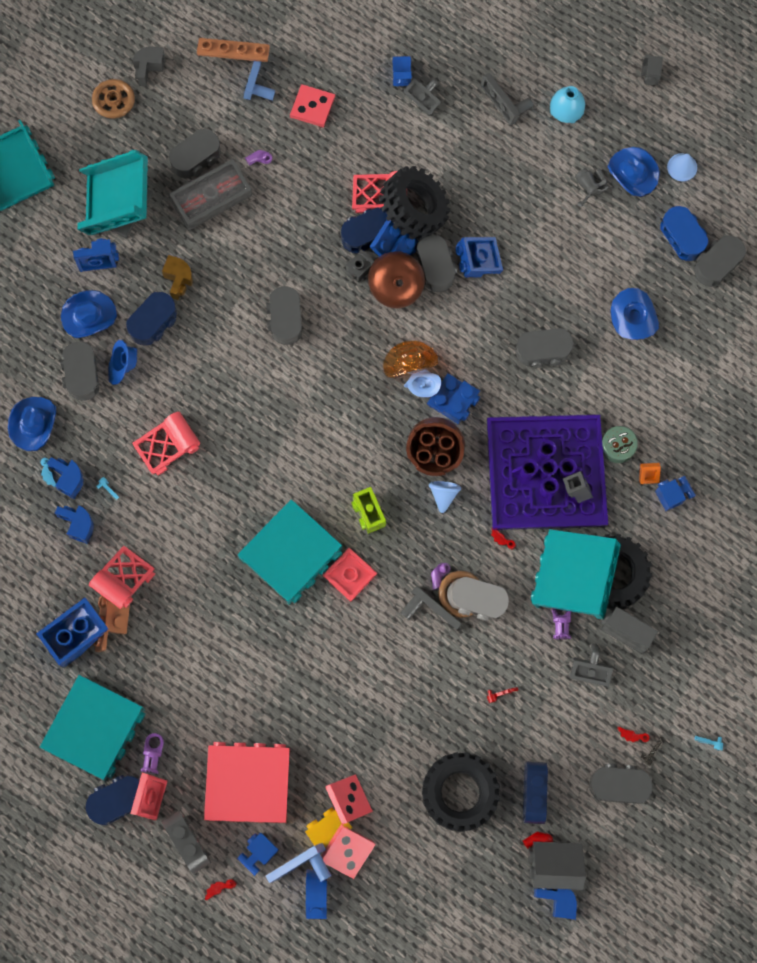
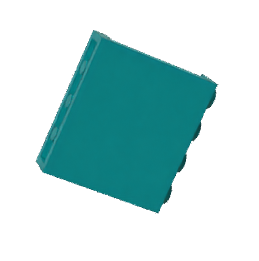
[0,120,55,211]
[77,150,148,235]
[237,499,342,605]
[531,529,621,620]
[39,675,145,781]

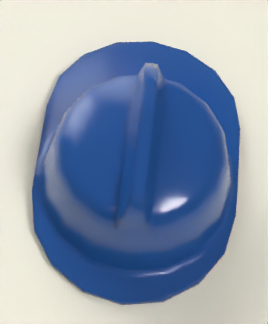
[108,340,137,385]

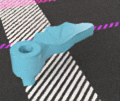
[40,458,56,487]
[96,477,119,500]
[695,736,724,751]

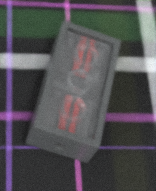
[169,159,252,231]

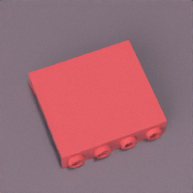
[204,742,290,823]

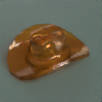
[383,341,438,378]

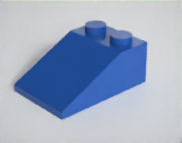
[36,598,108,668]

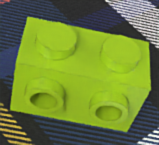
[351,487,386,534]

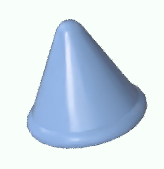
[667,153,697,181]
[429,481,461,513]

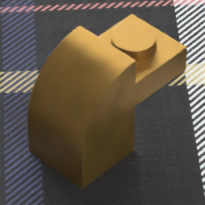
[162,255,193,301]

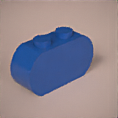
[660,206,708,261]

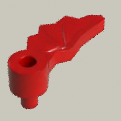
[491,528,516,550]
[487,687,518,703]
[618,727,650,742]
[205,879,236,901]

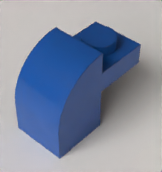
[392,56,412,86]
[47,457,84,499]
[55,506,94,544]
[306,869,327,919]
[534,888,577,920]

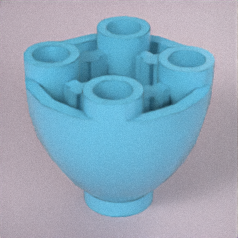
[550,86,585,123]

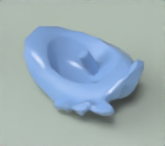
[404,369,441,397]

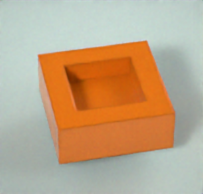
[639,463,661,484]

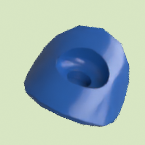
[608,147,660,197]
[611,288,659,340]
[61,290,117,338]
[8,397,56,451]

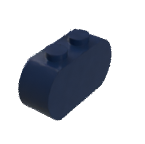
[341,207,388,254]
[126,292,177,346]
[523,761,548,824]
[86,775,140,825]

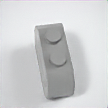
[447,577,509,621]

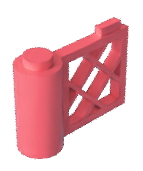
[352,171,407,213]
[132,411,200,476]
[89,546,155,609]

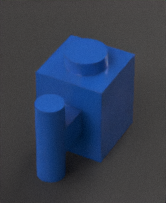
[655,476,696,511]
[237,833,279,876]

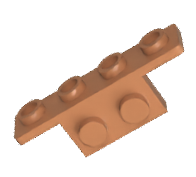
[197,38,270,62]
[94,572,130,652]

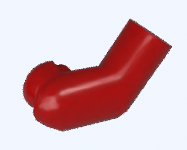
[522,831,554,849]

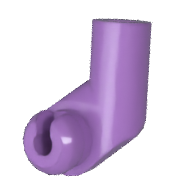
[245,150,272,166]
[431,563,451,590]

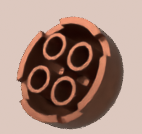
[368,251,425,309]
[406,417,465,476]

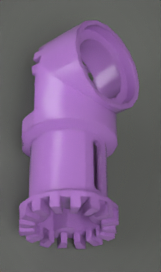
[552,608,571,639]
[140,733,164,774]

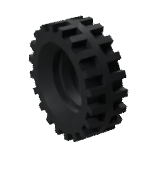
[379,166,450,240]
[604,534,652,611]
[422,752,500,832]

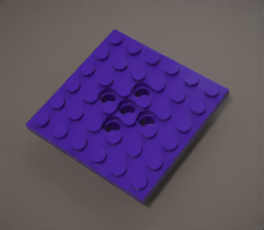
[486,415,608,530]

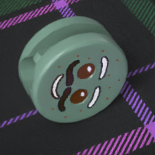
[602,426,638,463]

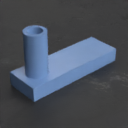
[244,61,275,101]
[266,843,331,883]

